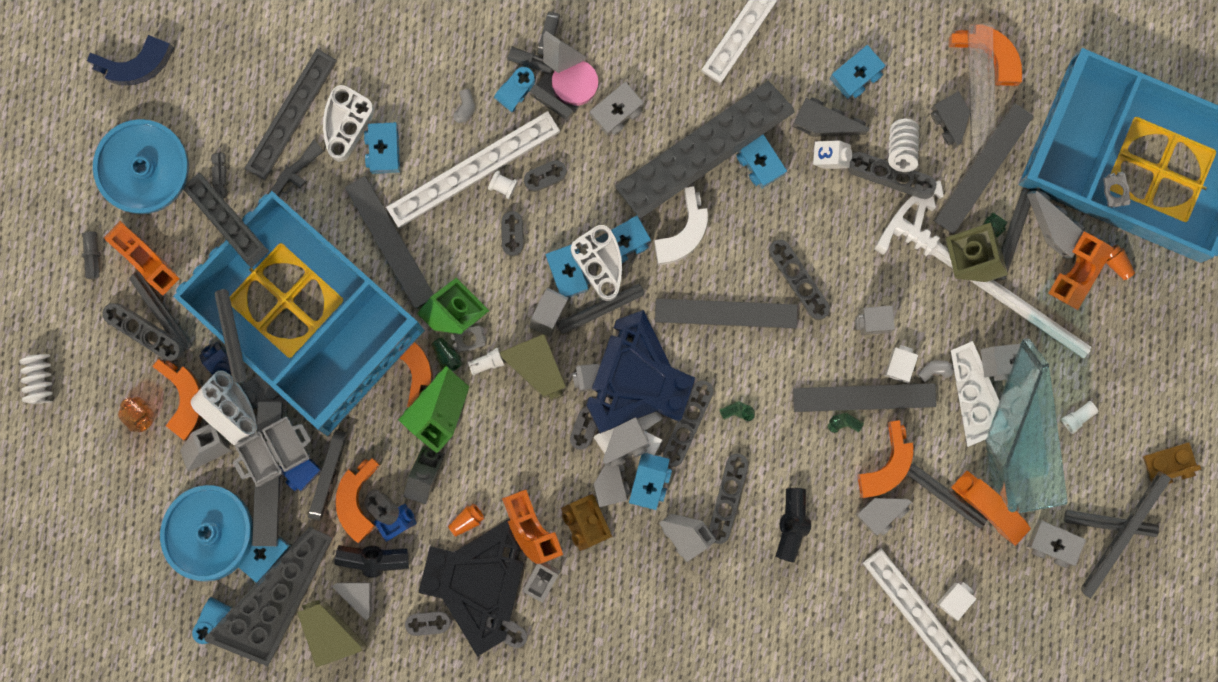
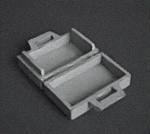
[233,416,311,487]

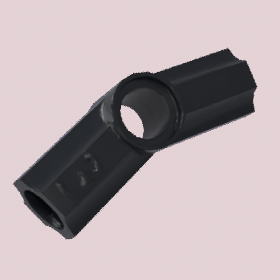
[775,488,811,563]
[334,545,409,578]

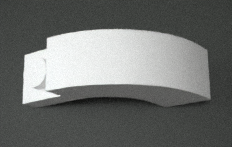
[654,186,708,266]

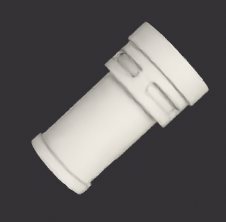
[468,348,505,376]
[1061,401,1099,434]

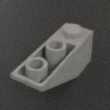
[1027,190,1085,258]

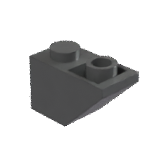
[931,91,971,149]
[403,446,445,504]

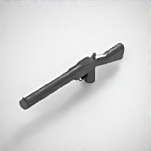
[267,139,324,196]

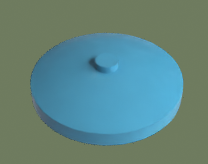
[93,119,189,214]
[160,485,253,582]

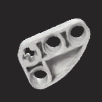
[323,85,375,162]
[571,225,622,301]
[191,371,257,445]

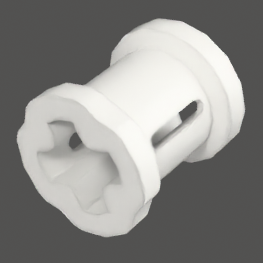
[488,171,518,199]

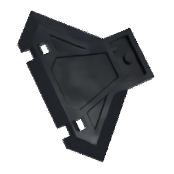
[418,518,524,657]

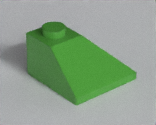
[417,278,489,334]

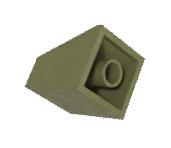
[499,334,567,401]
[297,600,367,668]

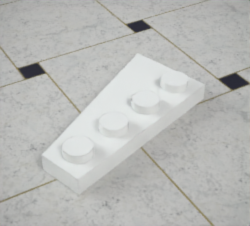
[951,341,1011,447]

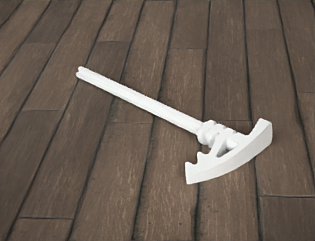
[874,181,1091,359]

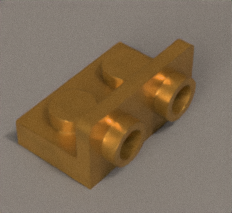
[1143,442,1201,484]
[561,493,613,551]

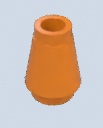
[1106,244,1135,280]
[448,504,485,537]

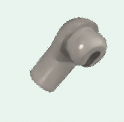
[453,89,475,123]
[917,360,954,382]

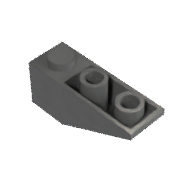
[792,97,870,137]

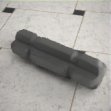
[211,153,227,199]

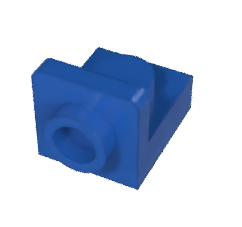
[374,504,417,542]

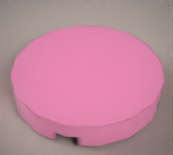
[552,61,598,106]

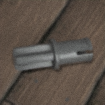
[507,46,553,74]
[81,231,101,279]

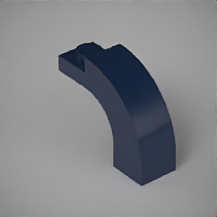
[87,35,174,86]

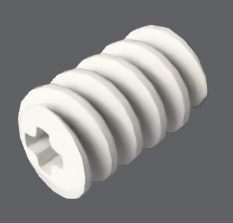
[888,118,920,172]
[19,354,53,404]

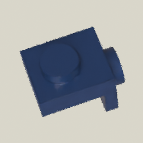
[199,342,232,376]

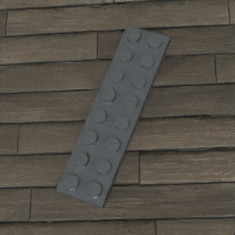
[615,80,795,219]

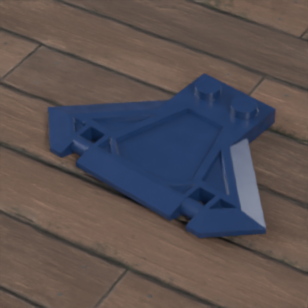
[586,310,695,434]

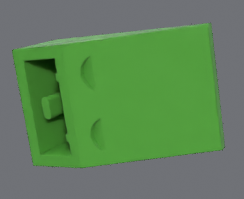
[398,366,469,453]

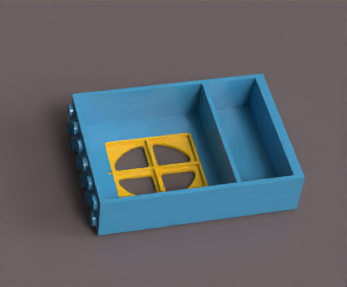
[1018,48,1218,263]
[173,191,425,436]

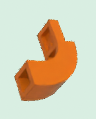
[949,25,1022,86]
[104,221,180,295]
[399,342,433,407]
[152,359,202,441]
[857,420,913,498]
[336,458,381,543]
[951,470,1031,546]
[502,490,563,564]

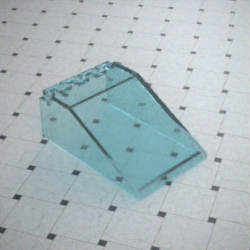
[985,338,1068,513]

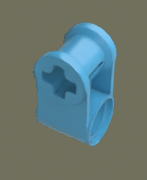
[494,67,535,113]
[192,597,232,644]

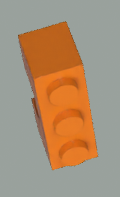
[1048,231,1114,310]

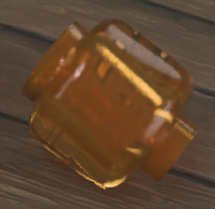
[118,397,154,432]

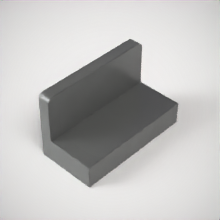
[529,73,579,121]

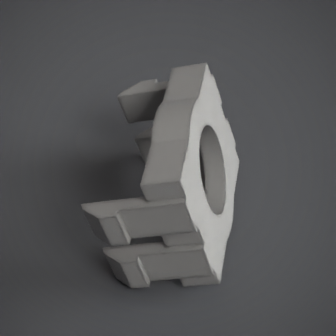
[1103,172,1131,208]
[451,325,487,353]

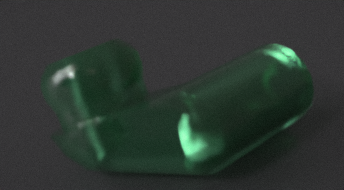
[719,401,755,422]
[828,413,864,433]

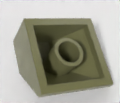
[946,222,1008,282]

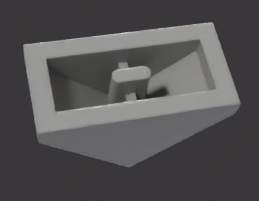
[543,31,586,73]
[529,288,568,338]
[523,562,561,603]
[332,582,372,620]

